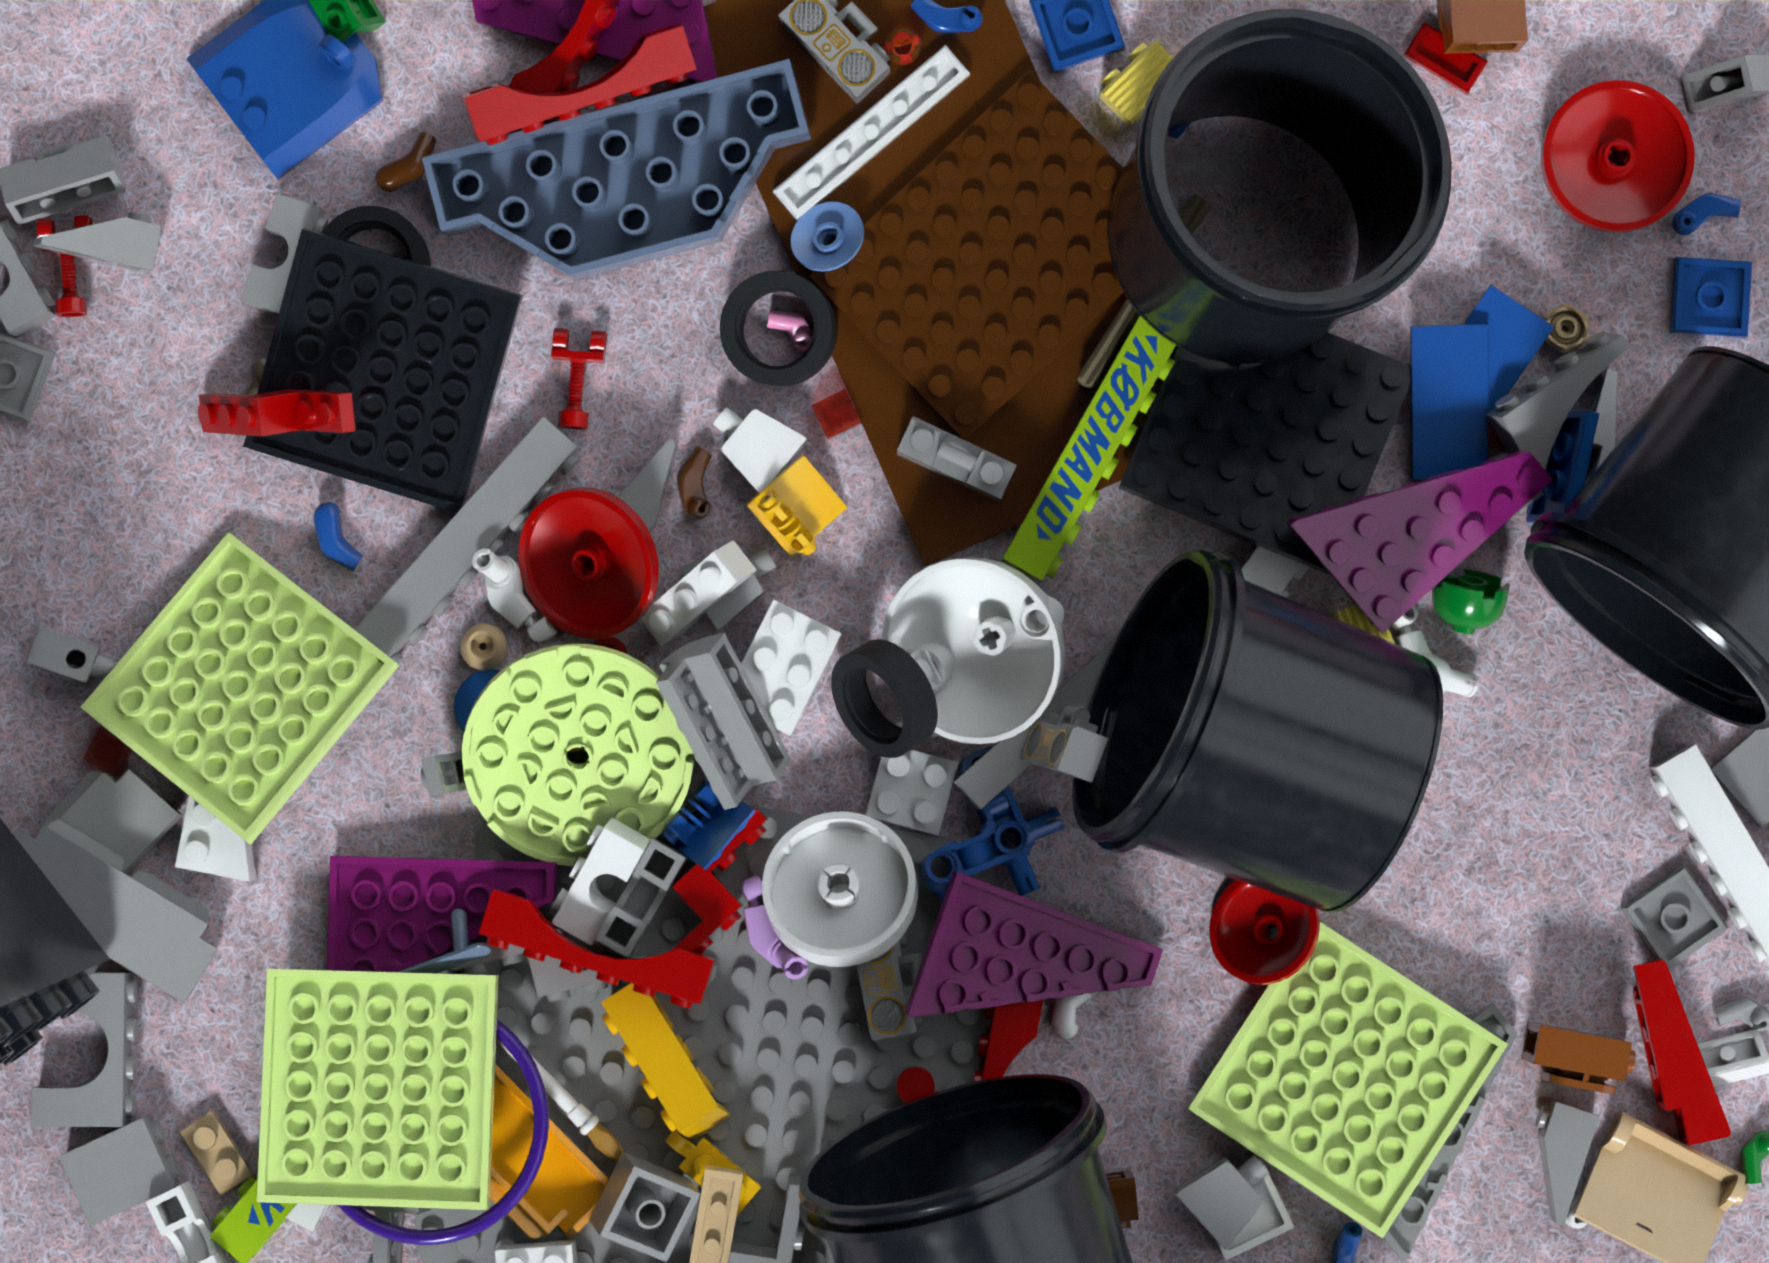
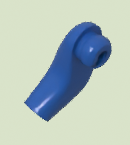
[910,0,983,33]
[1672,193,1741,235]
[313,502,363,571]
[1331,1222,1363,1263]

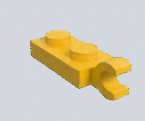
[665,1129,761,1217]

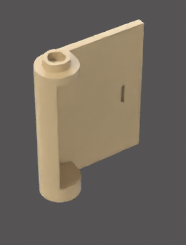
[1573,1111,1749,1263]

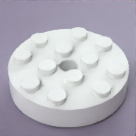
[762,811,918,967]

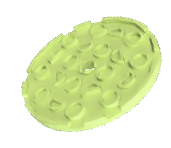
[462,644,693,866]

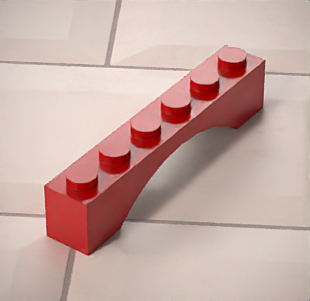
[508,0,619,124]
[461,23,697,145]
[478,889,716,1009]
[972,999,1044,1082]

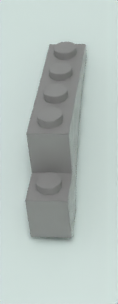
[1486,331,1629,515]

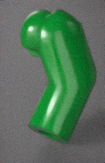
[1740,1130,1769,1184]

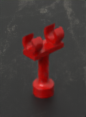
[36,215,93,318]
[551,328,607,430]

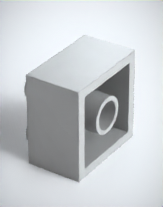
[589,1152,701,1262]

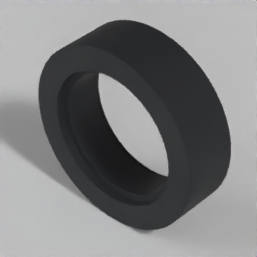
[322,206,431,266]
[720,271,838,386]
[831,639,938,758]

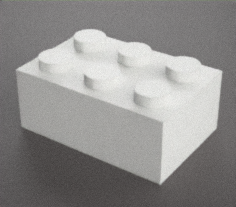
[741,599,842,737]

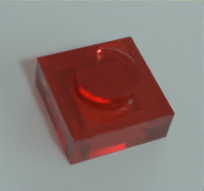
[811,389,862,440]
[83,725,133,776]

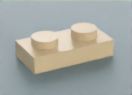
[180,1110,255,1196]

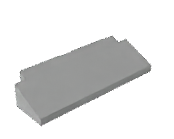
[39,769,183,875]
[14,820,218,1004]

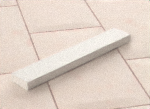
[773,45,970,220]

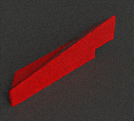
[1633,960,1731,1146]

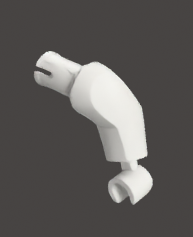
[472,548,556,642]
[1391,606,1478,698]

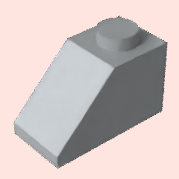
[1681,54,1769,113]

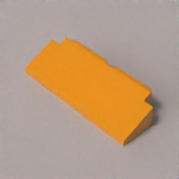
[490,1064,609,1239]

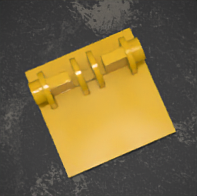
[746,454,848,557]

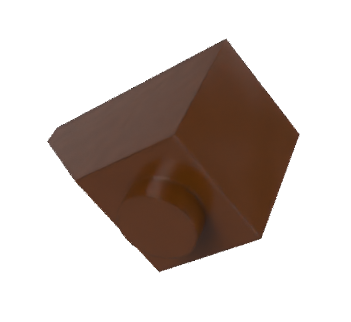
[1106,1170,1139,1229]

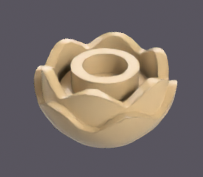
[1544,304,1589,352]
[460,623,508,671]

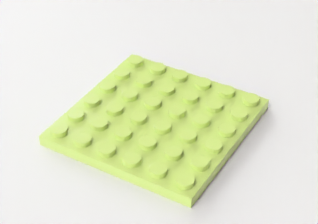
[80,532,399,845]
[1188,922,1508,1239]
[257,969,499,1210]

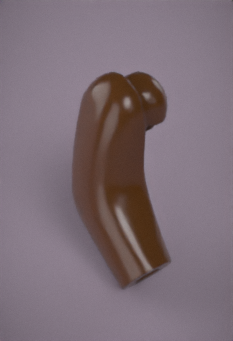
[375,132,436,192]
[677,446,712,520]

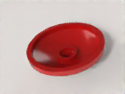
[1209,880,1320,985]

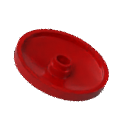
[1541,80,1695,233]
[518,487,659,639]

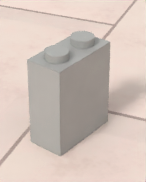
[58,1115,182,1226]

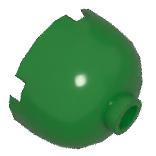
[1432,569,1510,634]

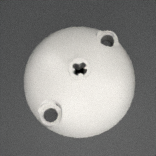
[882,557,1065,744]

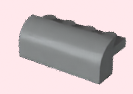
[656,633,791,810]

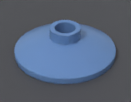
[791,202,864,272]

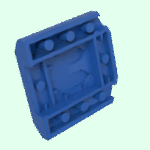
[186,0,384,180]

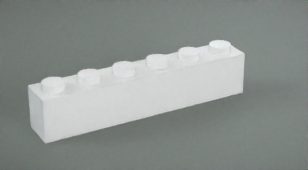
[1650,744,1769,965]

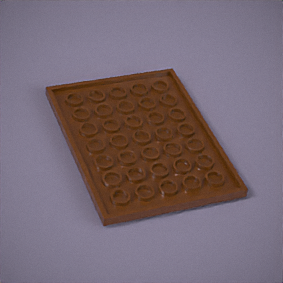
[809,70,1124,441]

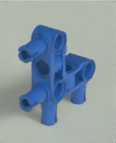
[919,747,1065,904]

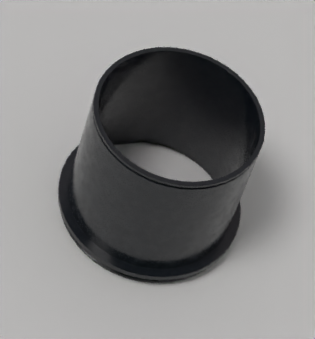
[1107,9,1452,364]
[1524,346,1769,730]
[1072,550,1443,913]
[798,1074,1133,1263]

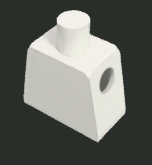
[713,407,808,494]

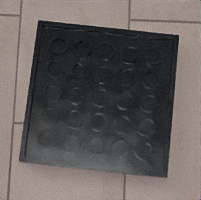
[243,228,523,513]
[1119,332,1412,575]

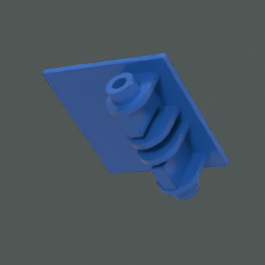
[662,780,756,870]

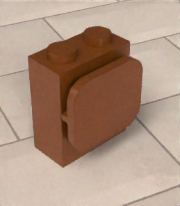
[1436,0,1528,54]
[1521,1021,1636,1095]

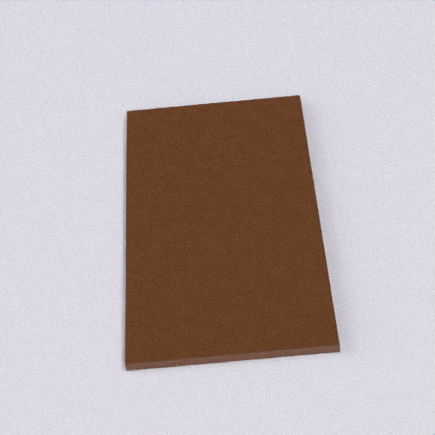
[704,0,1163,567]

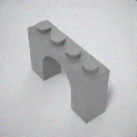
[31,971,138,1127]

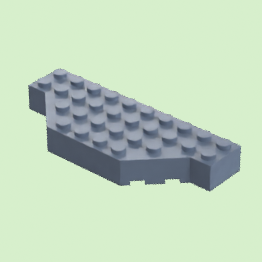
[422,59,812,280]

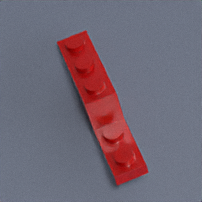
[198,389,355,436]
[672,808,768,954]

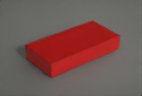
[1403,22,1488,95]

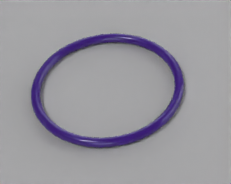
[337,1019,549,1245]

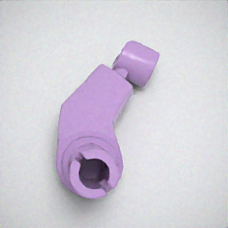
[741,875,808,980]

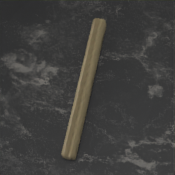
[1077,195,1210,390]

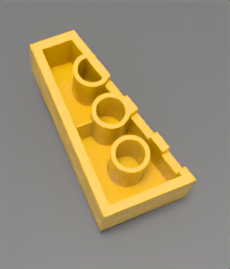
[601,983,731,1141]

